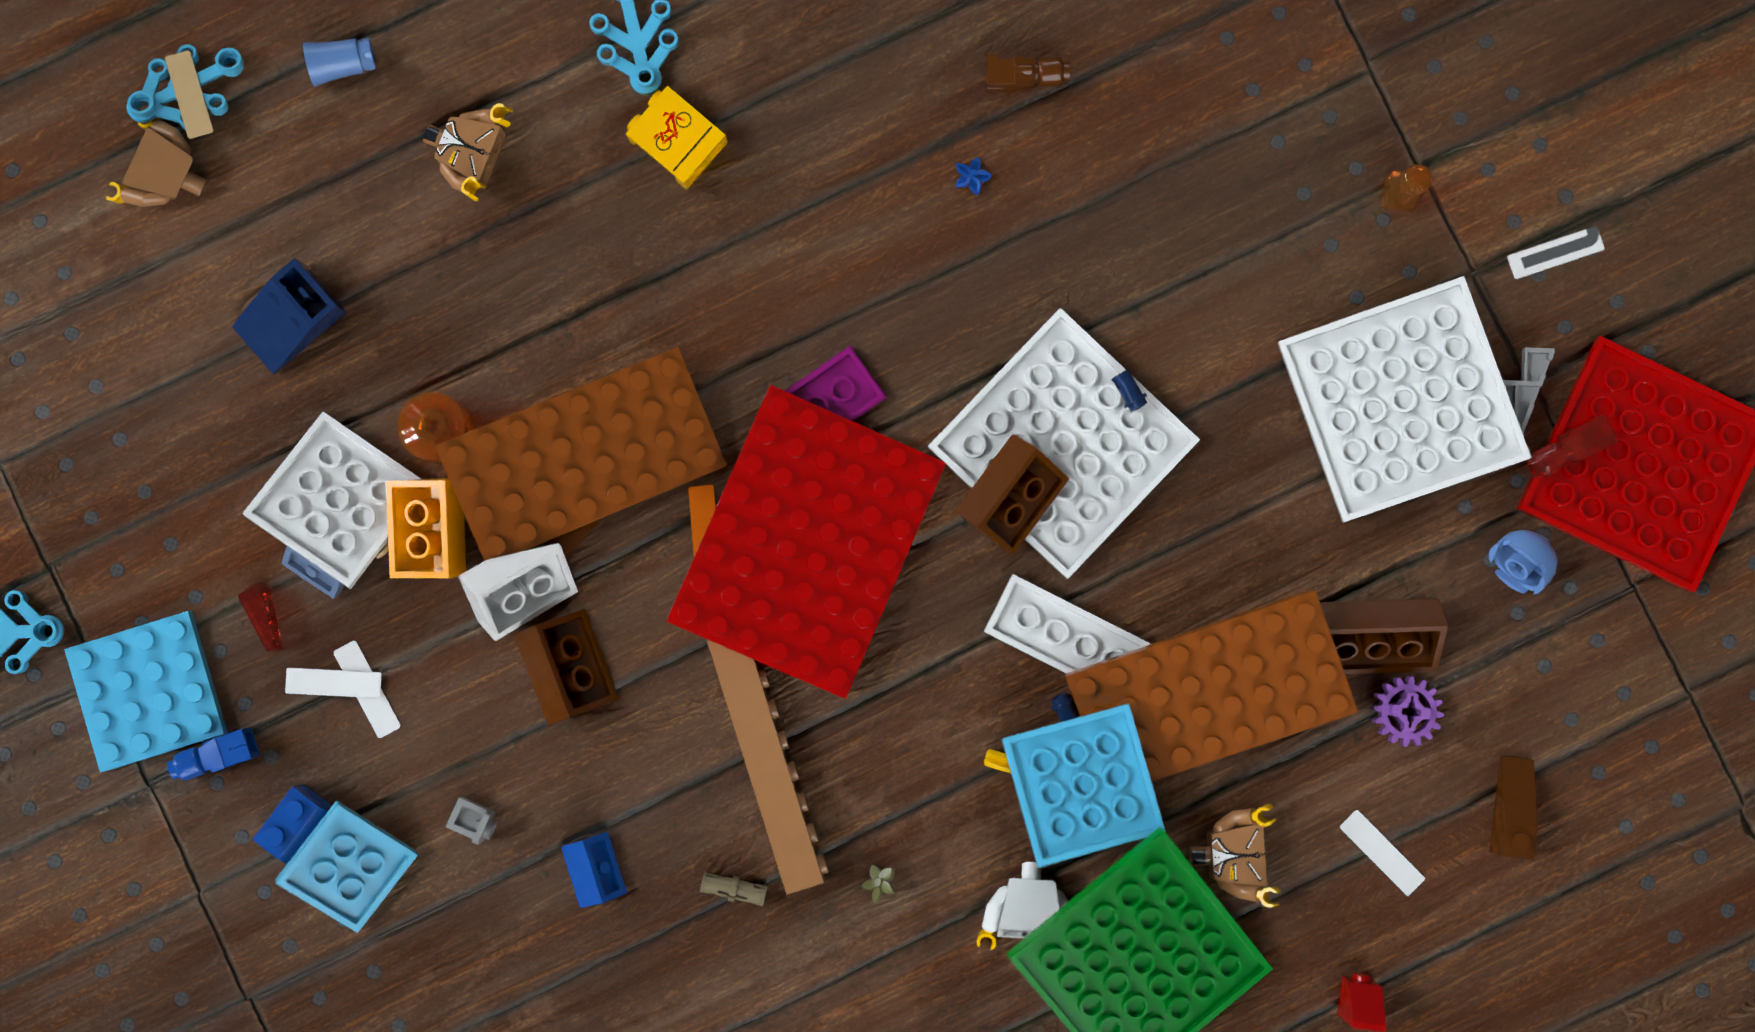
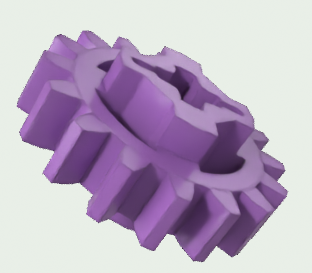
[1370,676,1444,747]

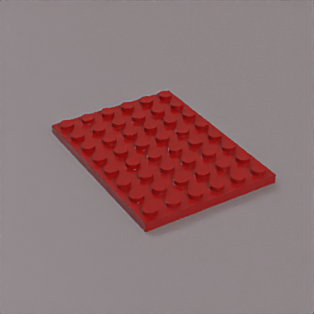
[666,385,946,699]

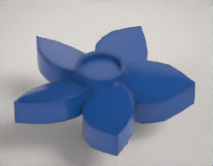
[955,157,992,195]

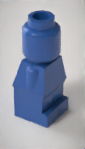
[167,727,261,781]

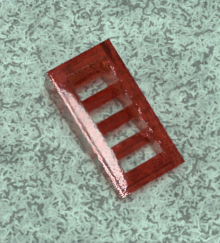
[238,583,283,652]

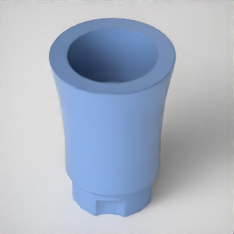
[303,38,377,87]

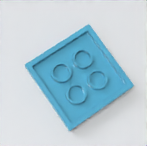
[276,800,418,933]

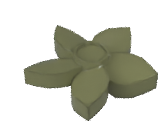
[861,865,895,904]

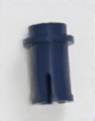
[1111,369,1148,413]
[1050,692,1079,722]

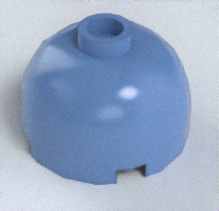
[1489,529,1558,594]

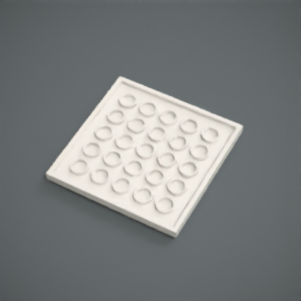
[1278,276,1531,523]
[928,308,1200,579]

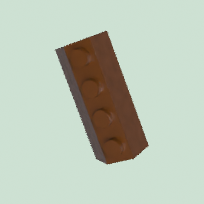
[1320,599,1448,674]

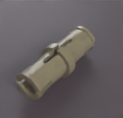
[700,871,768,906]

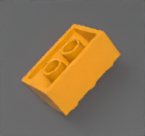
[386,478,466,578]

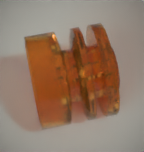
[397,392,476,464]

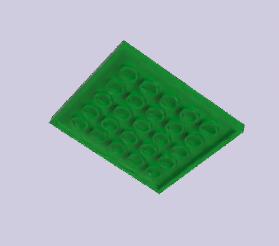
[1006,826,1273,1032]

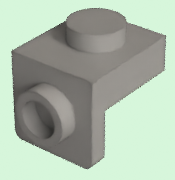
[446,796,497,845]

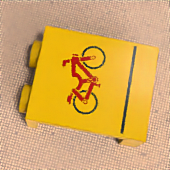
[626,86,728,190]

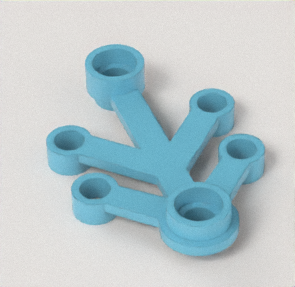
[590,0,679,95]
[126,44,244,130]
[0,590,64,674]

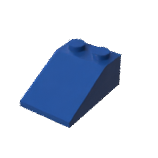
[252,784,332,864]

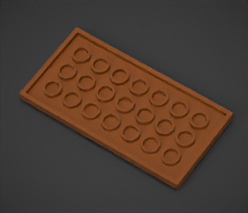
[435,347,727,561]
[1065,588,1358,782]

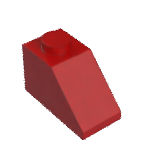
[1337,972,1386,1032]

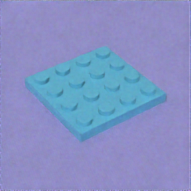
[64,611,228,773]
[1002,704,1165,867]

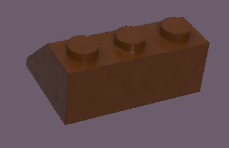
[955,434,1070,556]
[514,609,619,726]

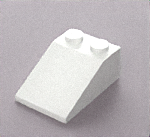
[458,543,578,641]

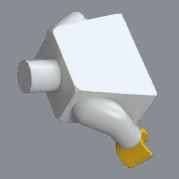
[977,862,1069,950]

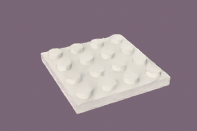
[242,412,421,589]

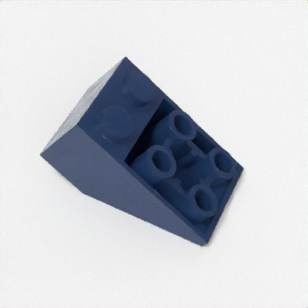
[232,258,347,375]

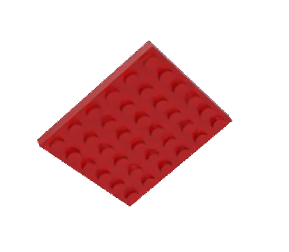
[1516,336,1755,593]

